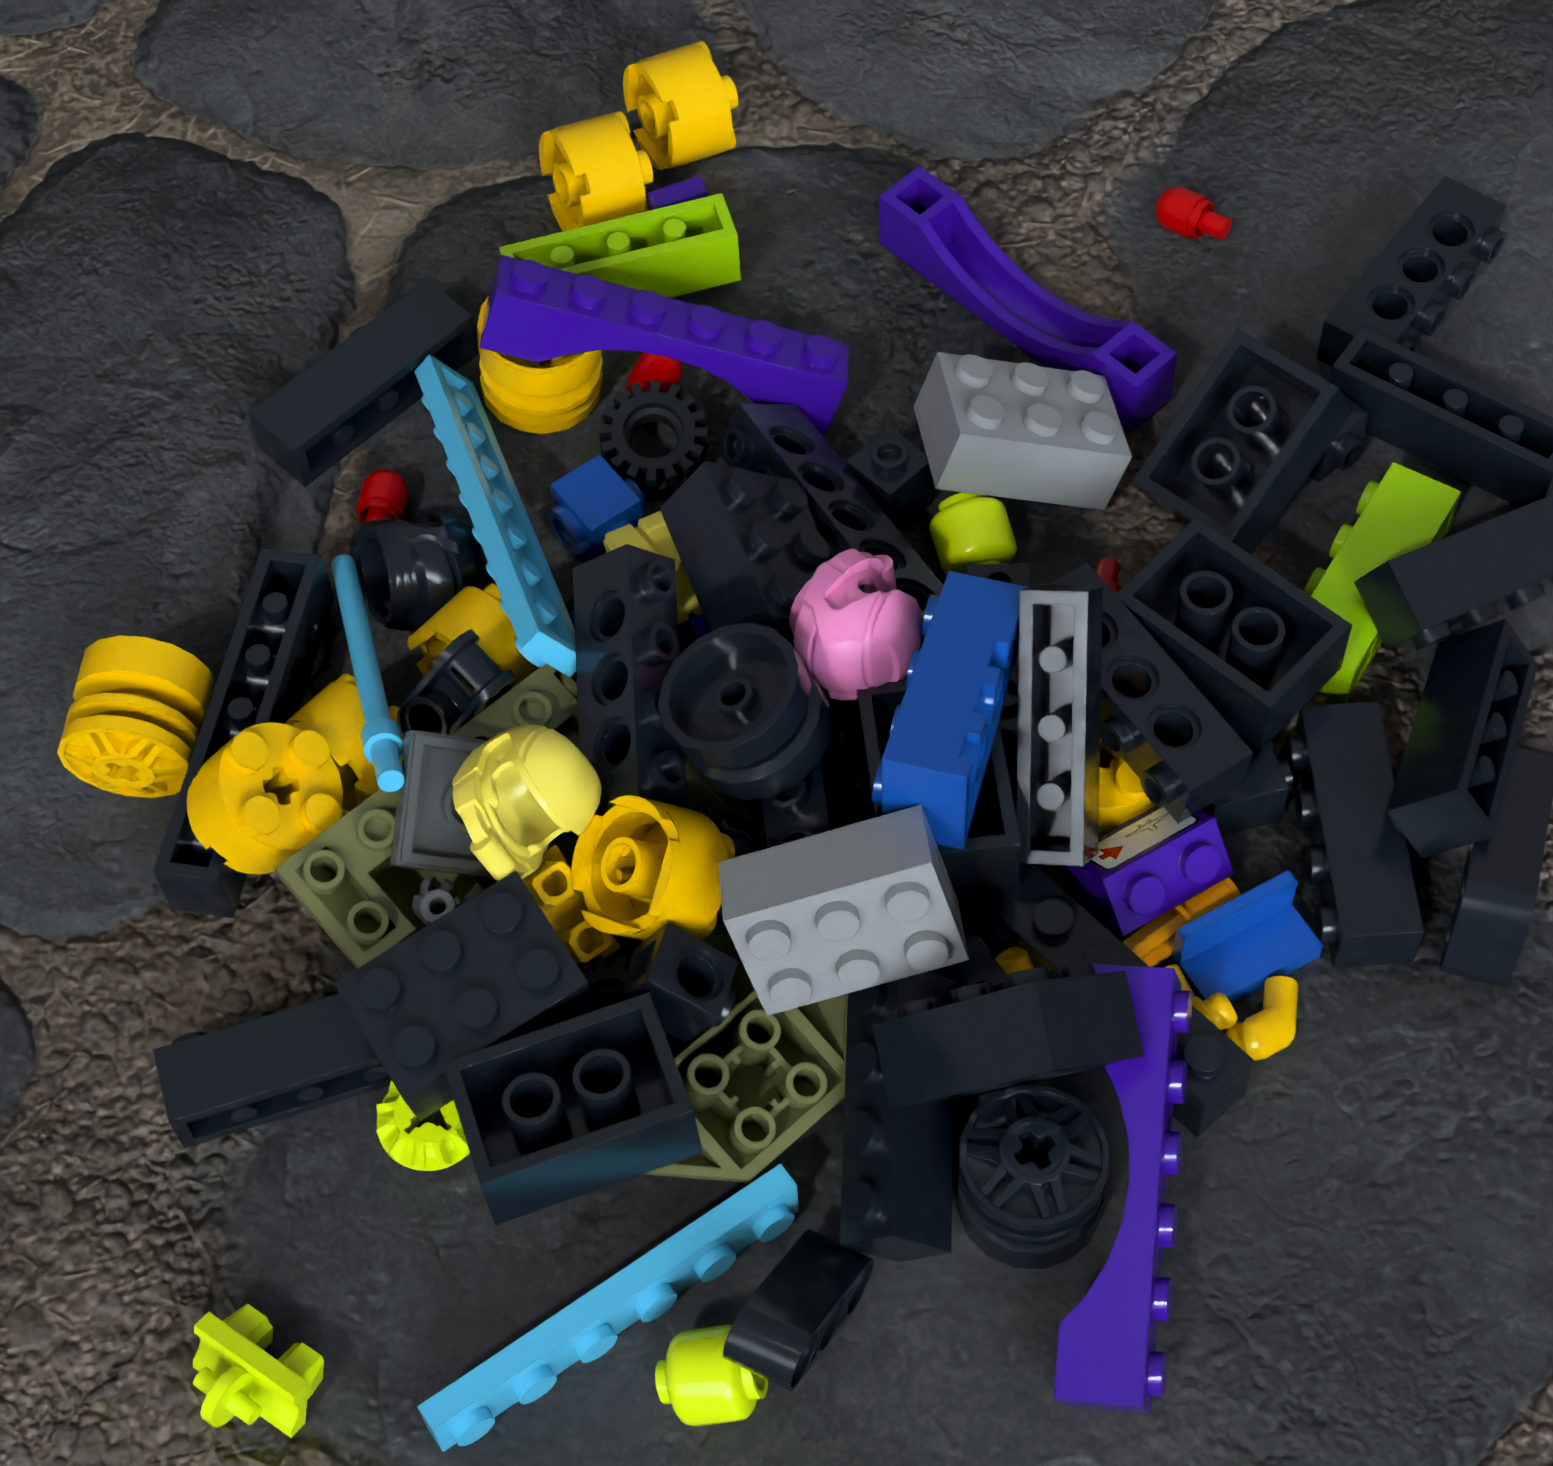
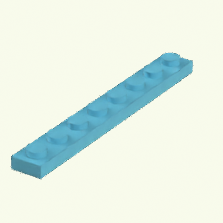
[414,354,576,677]

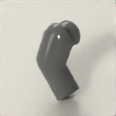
[412,876,458,925]

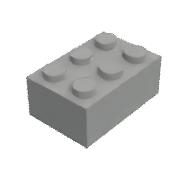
[913,352,1132,510]
[718,804,969,1016]

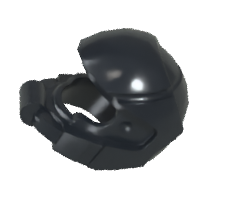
[350,513,486,631]

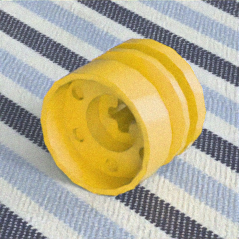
[477,296,603,434]
[57,635,215,798]

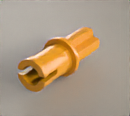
[1122,877,1241,967]

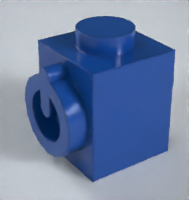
[547,454,647,559]

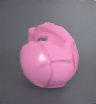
[789,548,924,700]

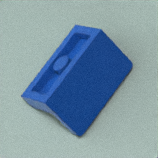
[1171,870,1323,1005]

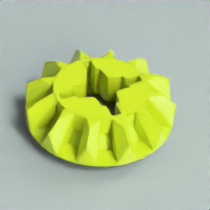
[376,1081,470,1171]

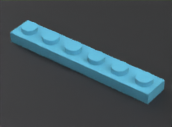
[417,1163,799,1452]

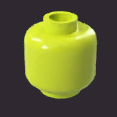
[929,492,1017,575]
[655,1324,768,1427]

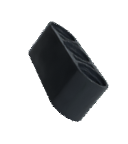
[723,1229,874,1391]

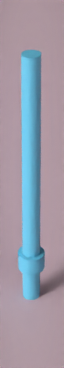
[331,554,405,792]

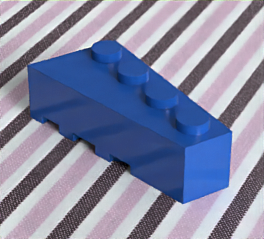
[872,571,1028,850]

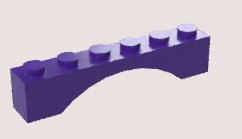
[879,166,1177,432]
[479,255,848,434]
[1053,964,1192,1414]

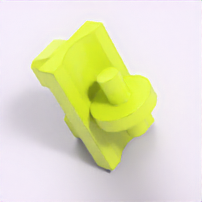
[193,1304,324,1438]

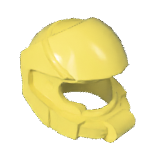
[452,725,602,880]

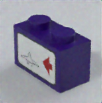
[1068,806,1234,936]

